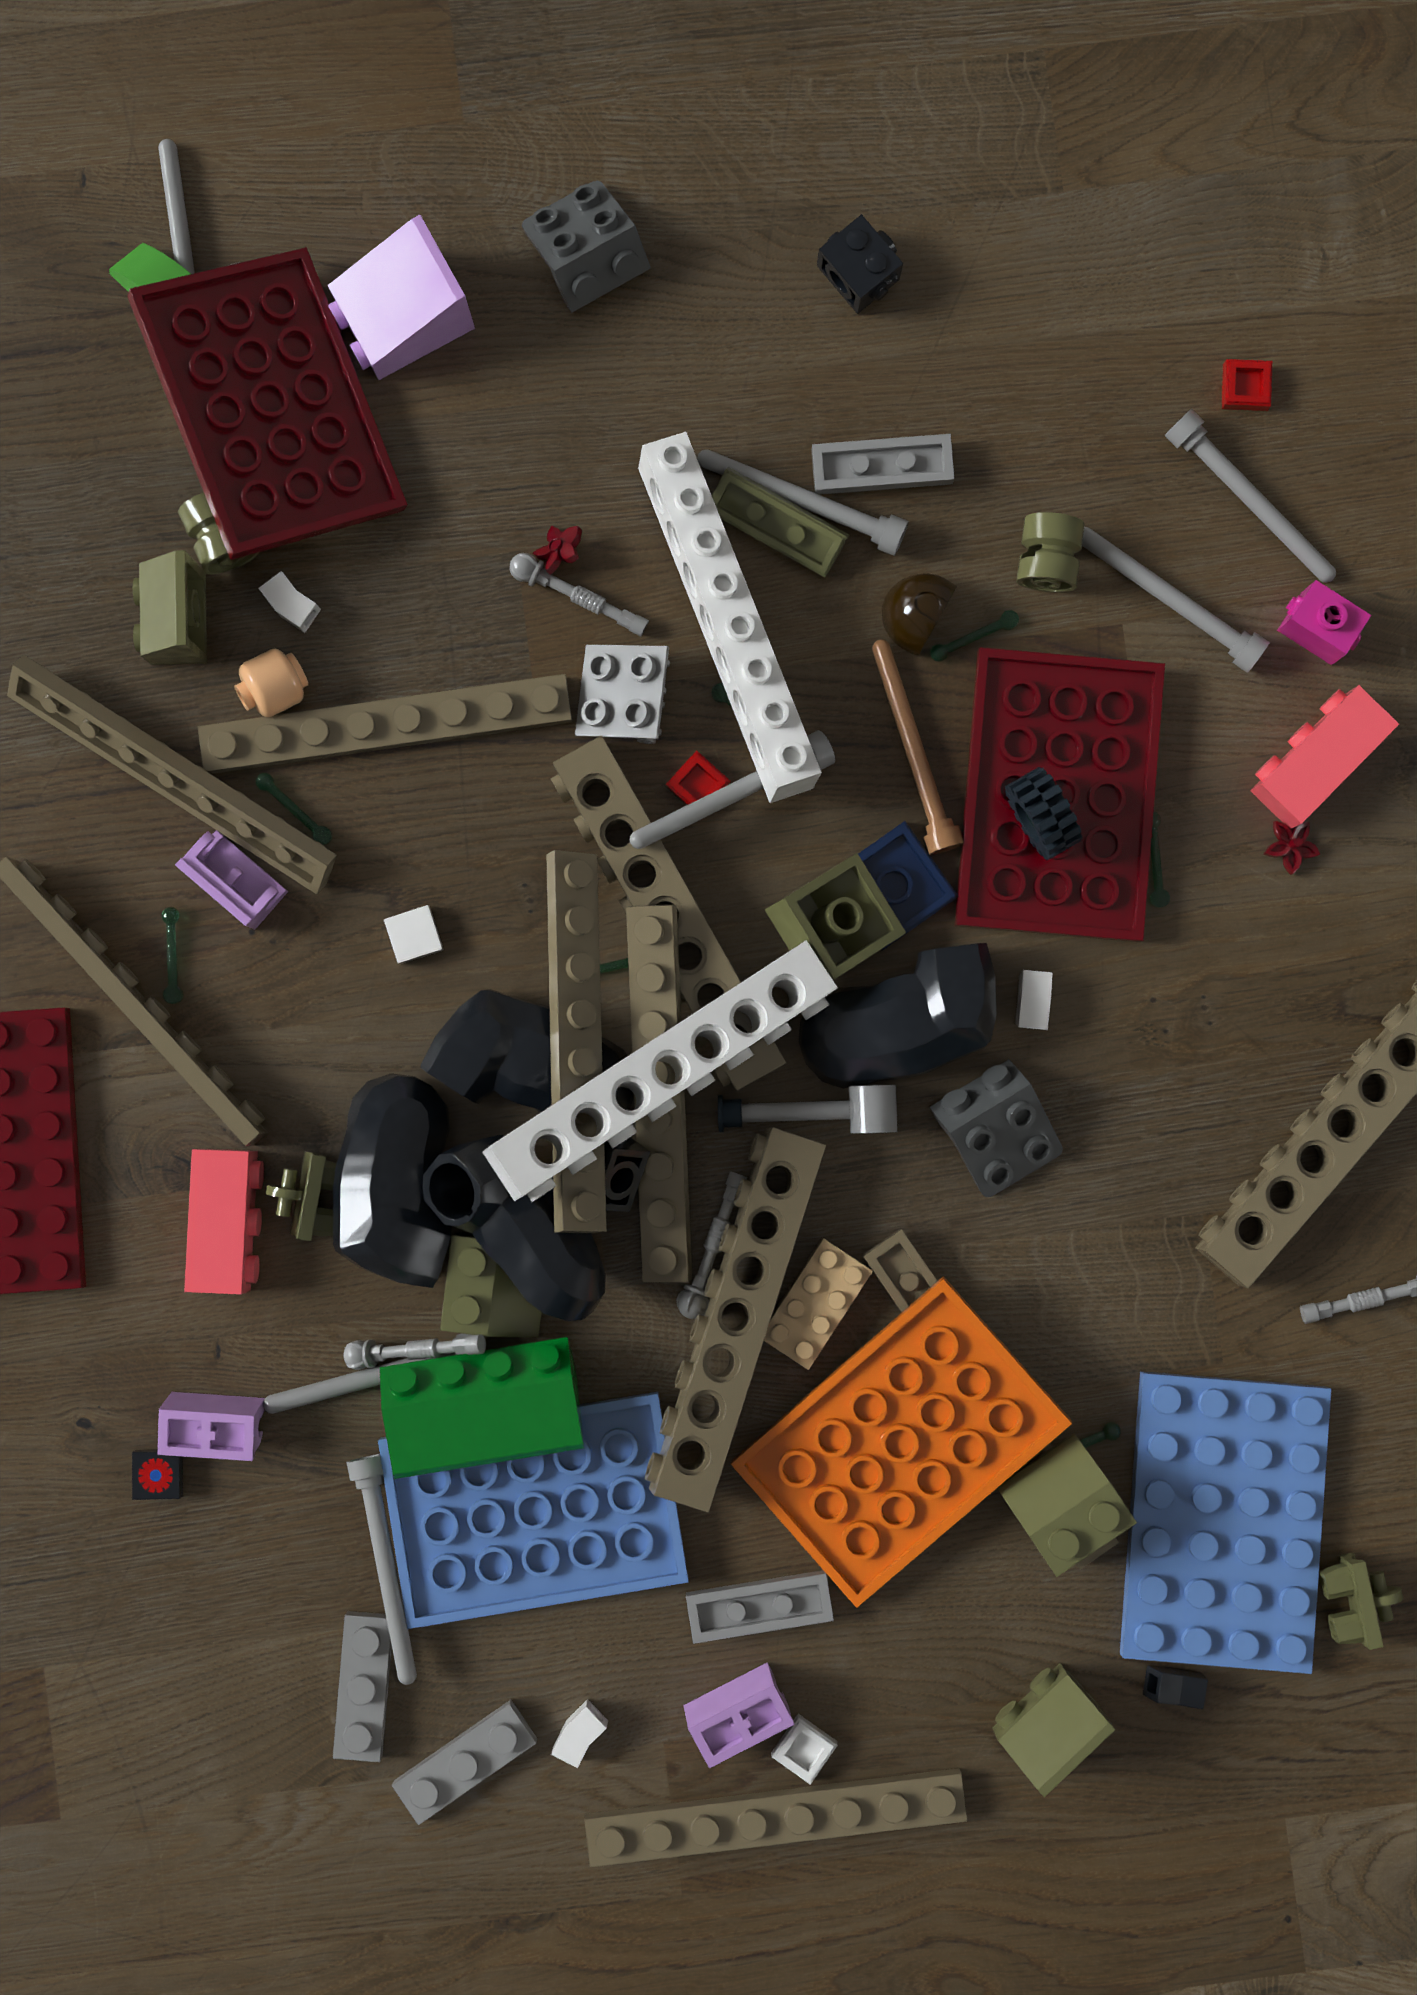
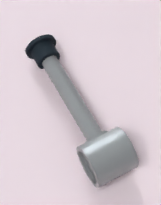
[718,1085,897,1133]

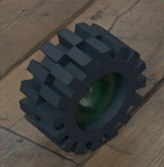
[1005,767,1083,860]

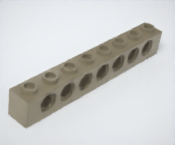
[550,735,786,1091]
[1195,980,1417,1288]
[645,1127,826,1513]

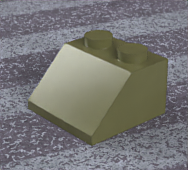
[132,550,207,665]
[765,853,906,980]
[440,1233,542,1338]
[997,1433,1137,1577]
[992,1663,1115,1798]

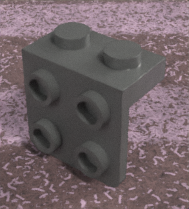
[522,181,651,313]
[930,1059,1063,1197]

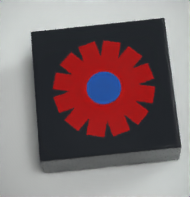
[132,1449,183,1500]

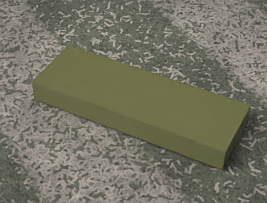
[712,467,849,578]

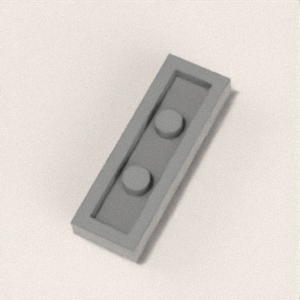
[811,434,954,495]
[686,1570,834,1644]
[333,1611,392,1762]
[392,1700,537,1825]

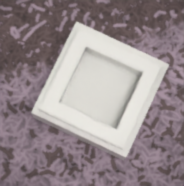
[384,905,444,964]
[771,1714,838,1785]

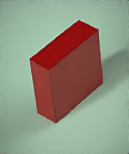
[1222,359,1273,411]
[665,750,731,805]

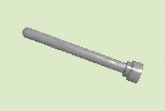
[158,139,195,274]
[1165,409,1336,583]
[697,449,909,556]
[1082,527,1270,673]
[630,730,835,849]
[263,1333,471,1414]
[346,1454,417,1685]

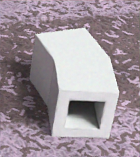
[258,571,321,633]
[1015,970,1053,1030]
[551,1699,608,1768]

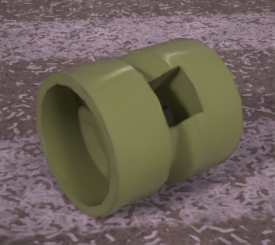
[178,492,259,575]
[1016,512,1085,593]

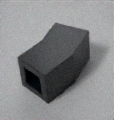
[1143,1665,1208,1709]

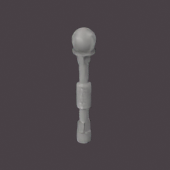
[509,553,649,637]
[676,1171,747,1319]
[1300,1275,1417,1324]
[343,1334,486,1370]

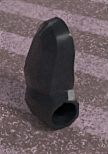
[798,943,997,1089]
[420,989,634,1113]
[333,1073,452,1288]
[423,1135,606,1321]

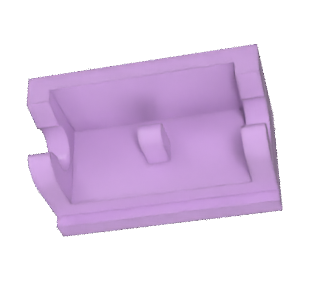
[175,830,288,930]
[158,1392,265,1461]
[683,1663,795,1768]

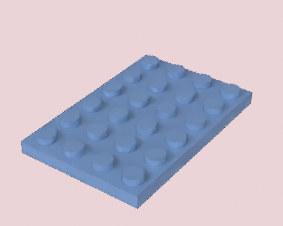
[1120,1371,1331,1674]
[378,1392,689,1629]

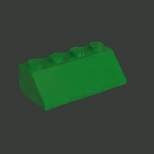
[380,1337,584,1479]

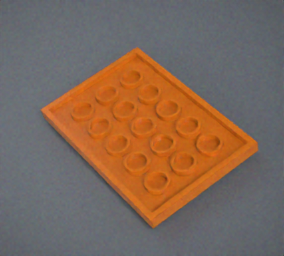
[731,1276,1072,1608]

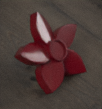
[532,526,582,575]
[1263,821,1320,875]

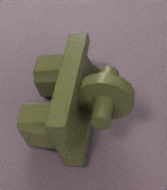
[266,1151,337,1241]
[1319,1553,1404,1650]

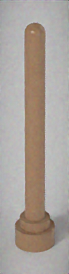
[872,639,963,855]

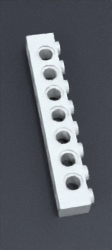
[638,432,822,803]
[482,940,838,1202]

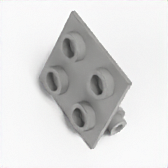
[575,645,670,744]

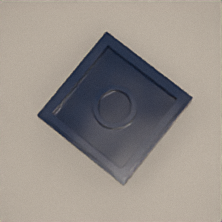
[858,821,958,951]

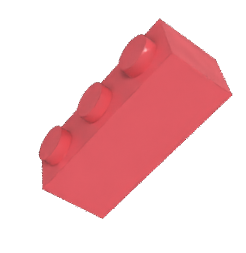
[1250,685,1399,829]
[184,1149,264,1294]

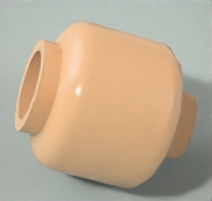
[234,648,308,718]

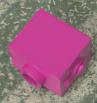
[1277,580,1372,665]

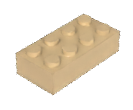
[764,1237,873,1370]

